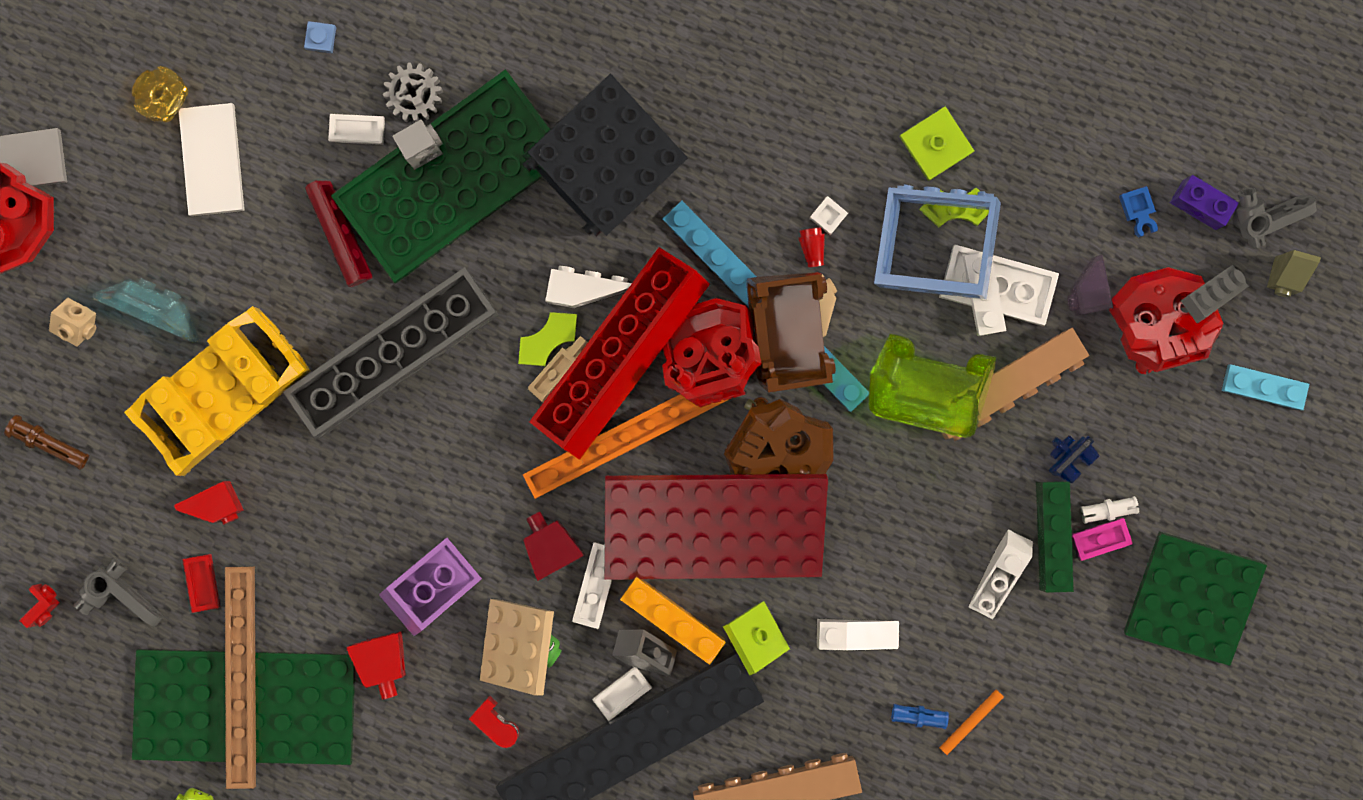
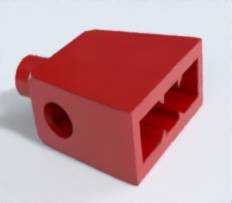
[347,631,406,700]

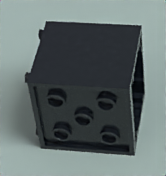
[522,73,688,237]

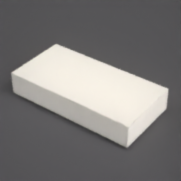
[328,114,385,145]
[592,667,652,721]

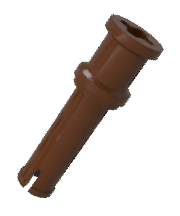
[4,415,90,470]

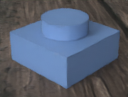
[304,21,336,53]

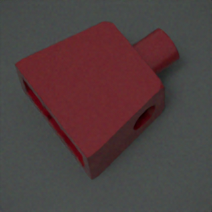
[523,511,585,581]

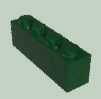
[1036,481,1074,593]

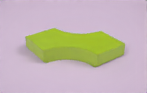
[919,188,989,228]
[518,312,577,366]

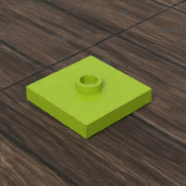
[899,106,974,181]
[723,601,790,675]

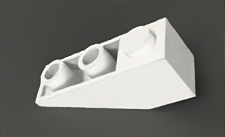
[545,266,632,308]
[969,530,1033,619]

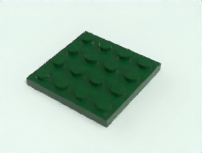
[1124,531,1267,666]

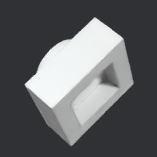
[809,196,848,235]

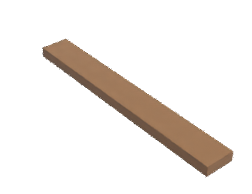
[225,566,256,789]

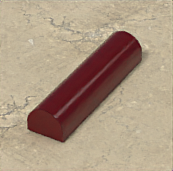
[305,180,373,287]

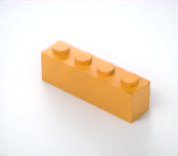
[620,577,726,665]

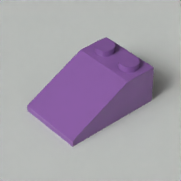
[379,538,482,636]

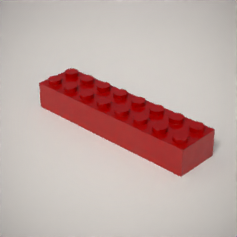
[529,247,710,460]

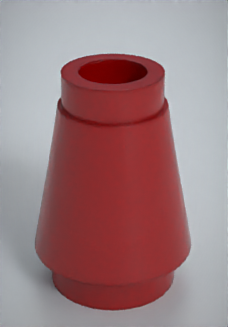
[798,227,825,268]

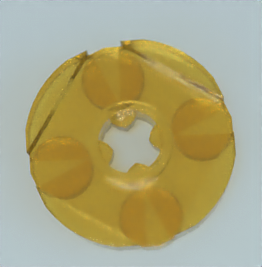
[132,66,188,122]

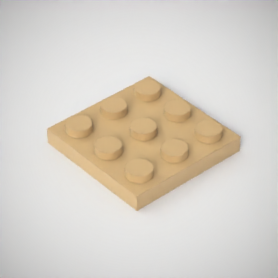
[480,599,554,695]

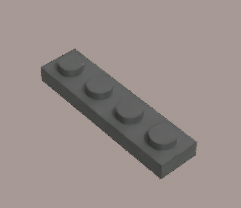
[1181,265,1249,323]

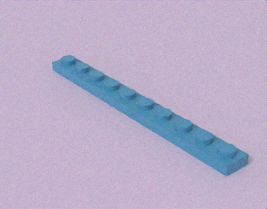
[663,201,870,412]

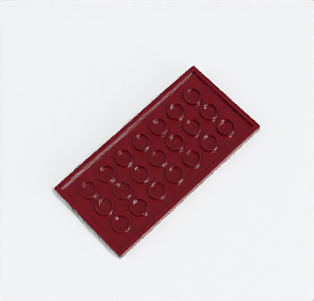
[604,474,828,580]

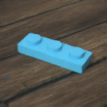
[1222,364,1309,410]

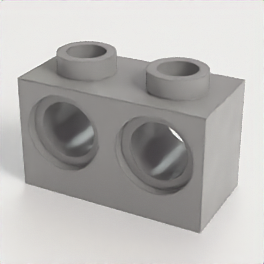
[392,120,443,170]

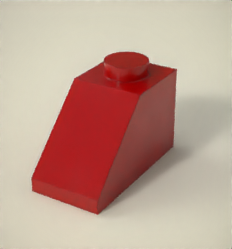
[174,481,244,525]

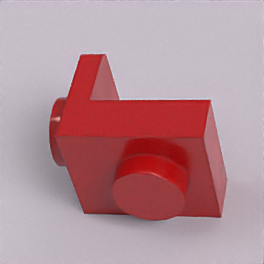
[19,584,60,628]

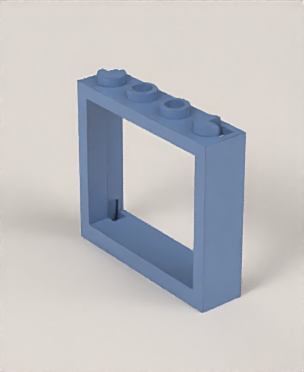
[874,184,1001,300]

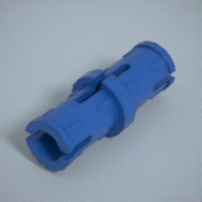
[891,704,949,729]

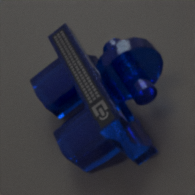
[1048,435,1099,483]

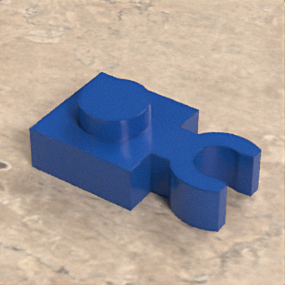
[1119,186,1158,238]

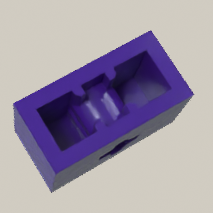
[1170,175,1239,230]

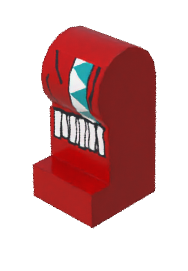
[469,696,519,748]

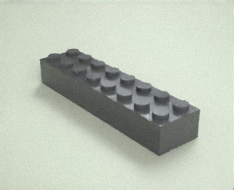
[283,267,499,438]

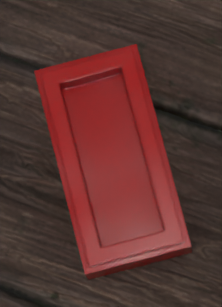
[182,554,221,613]

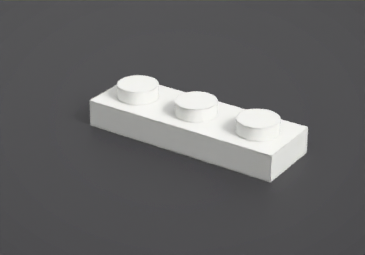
[963,252,1006,336]
[572,542,612,629]

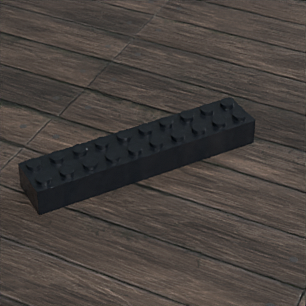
[496,650,764,800]

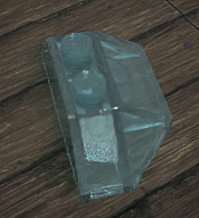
[91,278,200,344]

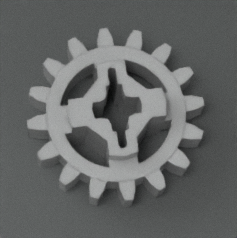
[383,63,443,123]

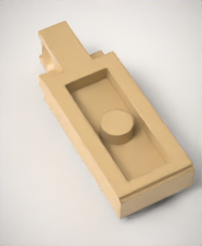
[528,336,588,402]

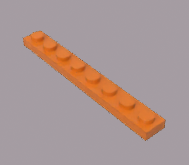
[523,394,728,499]

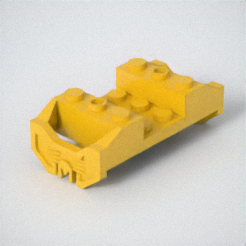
[124,306,311,476]

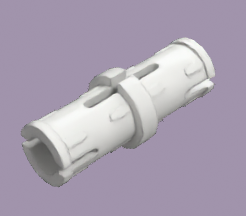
[1080,496,1139,524]

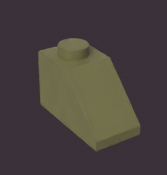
[1267,250,1321,297]

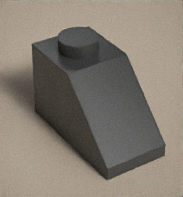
[612,630,677,676]

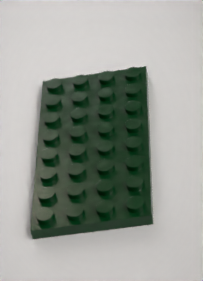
[331,69,550,283]
[132,649,355,765]

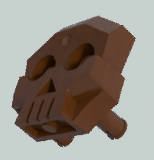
[724,397,833,475]

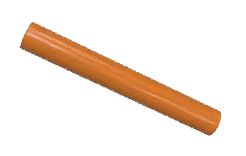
[939,689,1004,755]

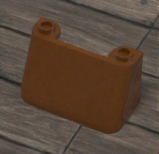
[746,272,836,393]

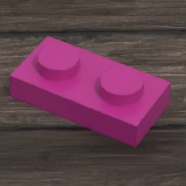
[1072,518,1133,561]

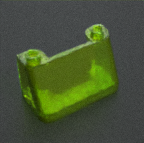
[869,334,996,438]

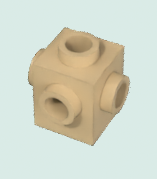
[49,298,96,346]

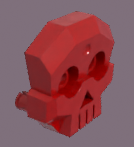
[0,163,54,274]
[1108,267,1224,375]
[662,298,761,407]

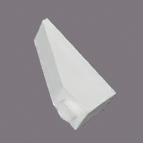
[817,619,899,650]

